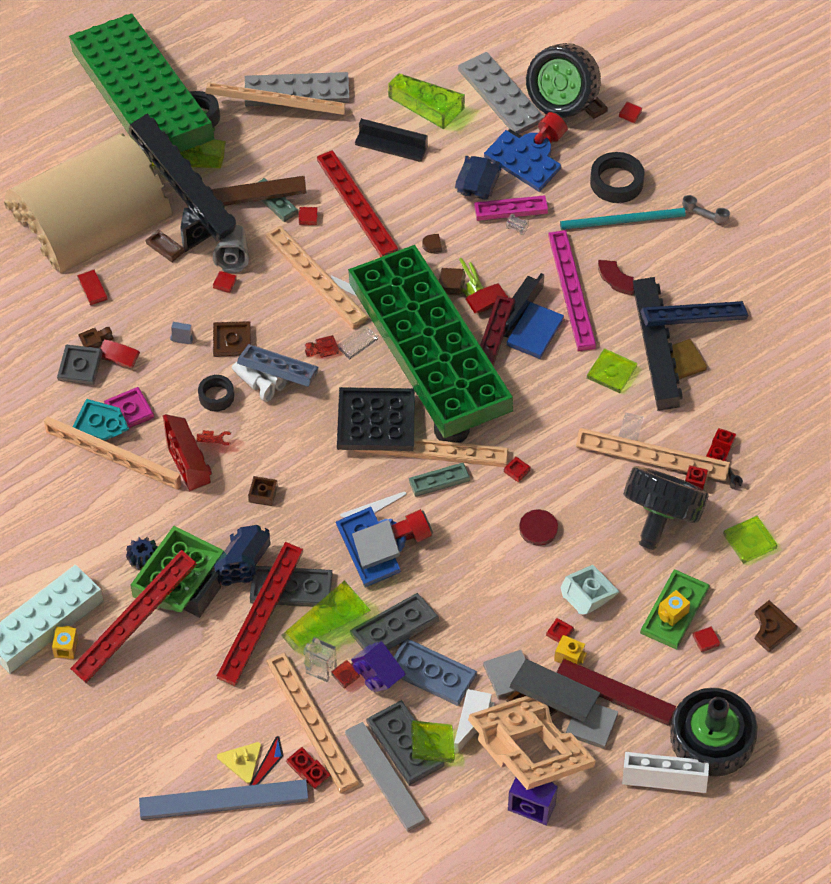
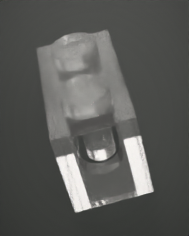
[303,637,337,683]

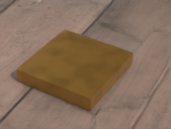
[671,339,707,379]

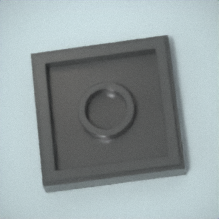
[57,344,103,385]

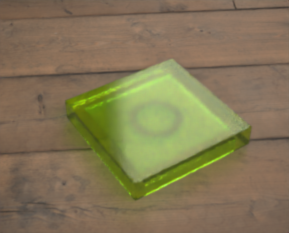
[587,348,638,393]
[723,516,778,564]
[411,720,455,763]

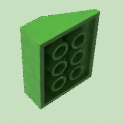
[131,526,224,612]

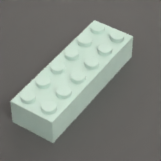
[0,564,103,674]

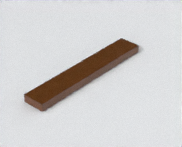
[212,176,307,206]

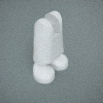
[232,362,288,402]

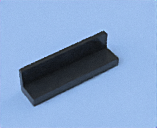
[355,118,428,162]
[504,273,545,338]

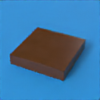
[213,321,251,357]

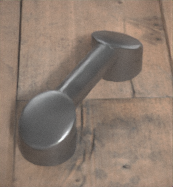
[682,195,730,223]

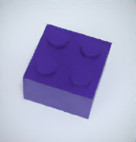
[351,641,406,692]
[508,777,558,826]

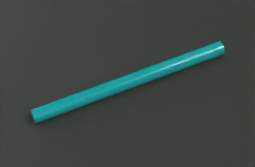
[560,208,686,230]

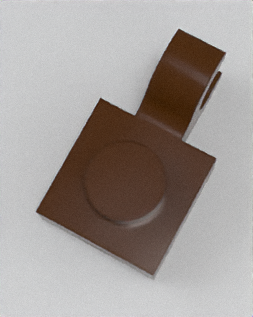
[78,327,114,348]

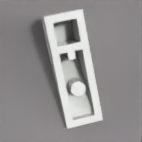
[454,689,495,753]

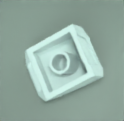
[561,565,619,614]

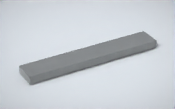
[345,722,425,832]

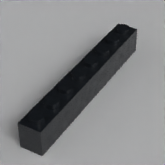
[128,113,237,242]
[633,277,683,411]

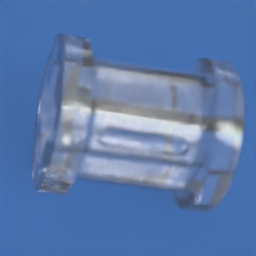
[506,214,529,235]

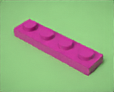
[474,195,548,221]

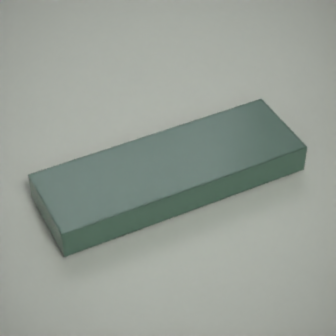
[258,178,298,222]
[409,462,470,497]

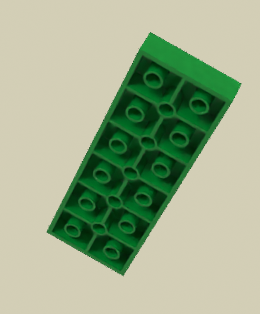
[69,13,215,163]
[348,245,513,438]

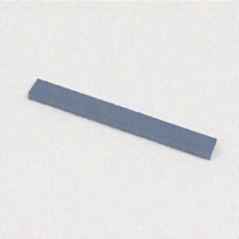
[139,779,308,820]

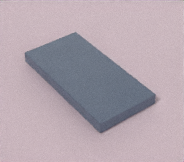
[237,344,319,387]
[394,639,477,706]

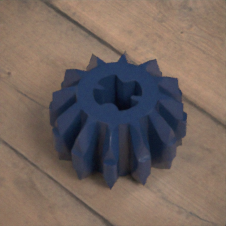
[126,537,158,570]

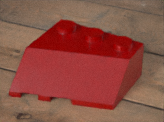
[162,414,212,492]

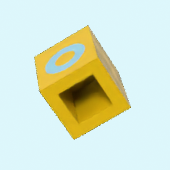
[658,590,691,627]
[52,626,78,659]

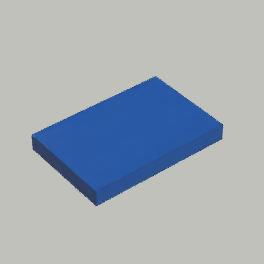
[506,302,564,359]

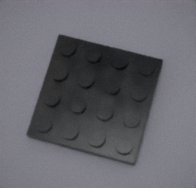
[337,387,415,451]

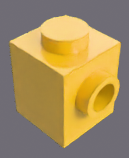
[554,635,587,665]

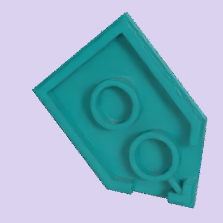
[73,399,129,441]

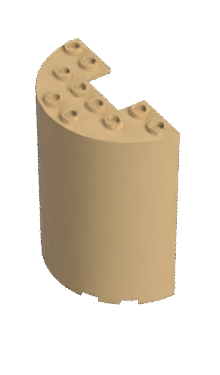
[4,133,172,273]

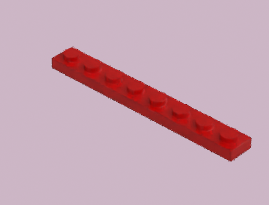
[317,150,398,257]
[217,542,303,686]
[70,550,197,683]

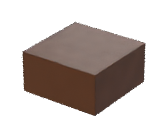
[439,268,466,294]
[248,476,278,506]

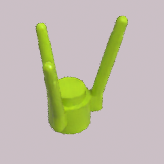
[459,258,484,297]

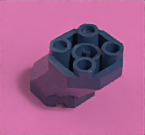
[455,156,502,200]
[214,525,271,586]

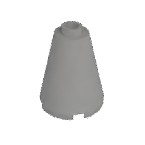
[213,225,249,273]

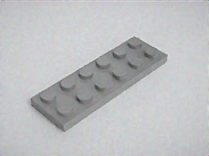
[458,52,544,134]
[245,72,349,106]

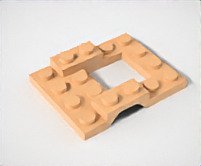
[468,696,596,790]

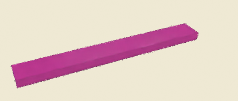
[548,230,596,351]

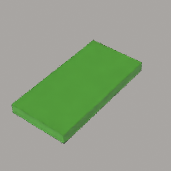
[640,569,710,650]

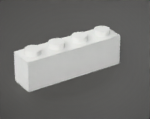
[622,752,709,793]

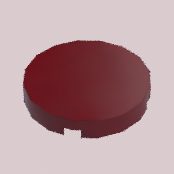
[519,509,558,546]

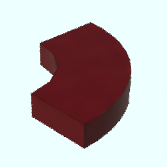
[598,260,634,295]

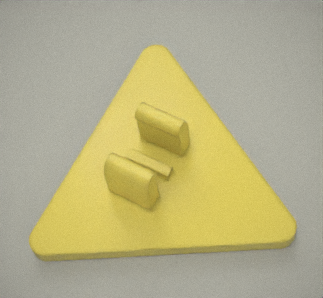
[217,742,261,784]

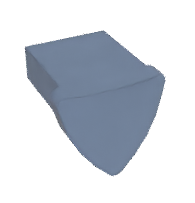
[170,322,193,344]

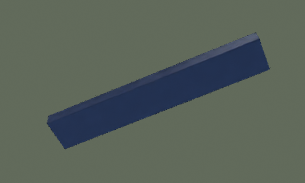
[640,301,749,326]

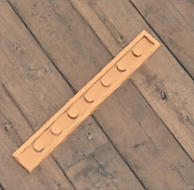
[205,82,346,115]
[266,226,368,329]
[44,416,182,489]
[576,428,730,481]
[354,438,509,467]
[267,652,359,794]

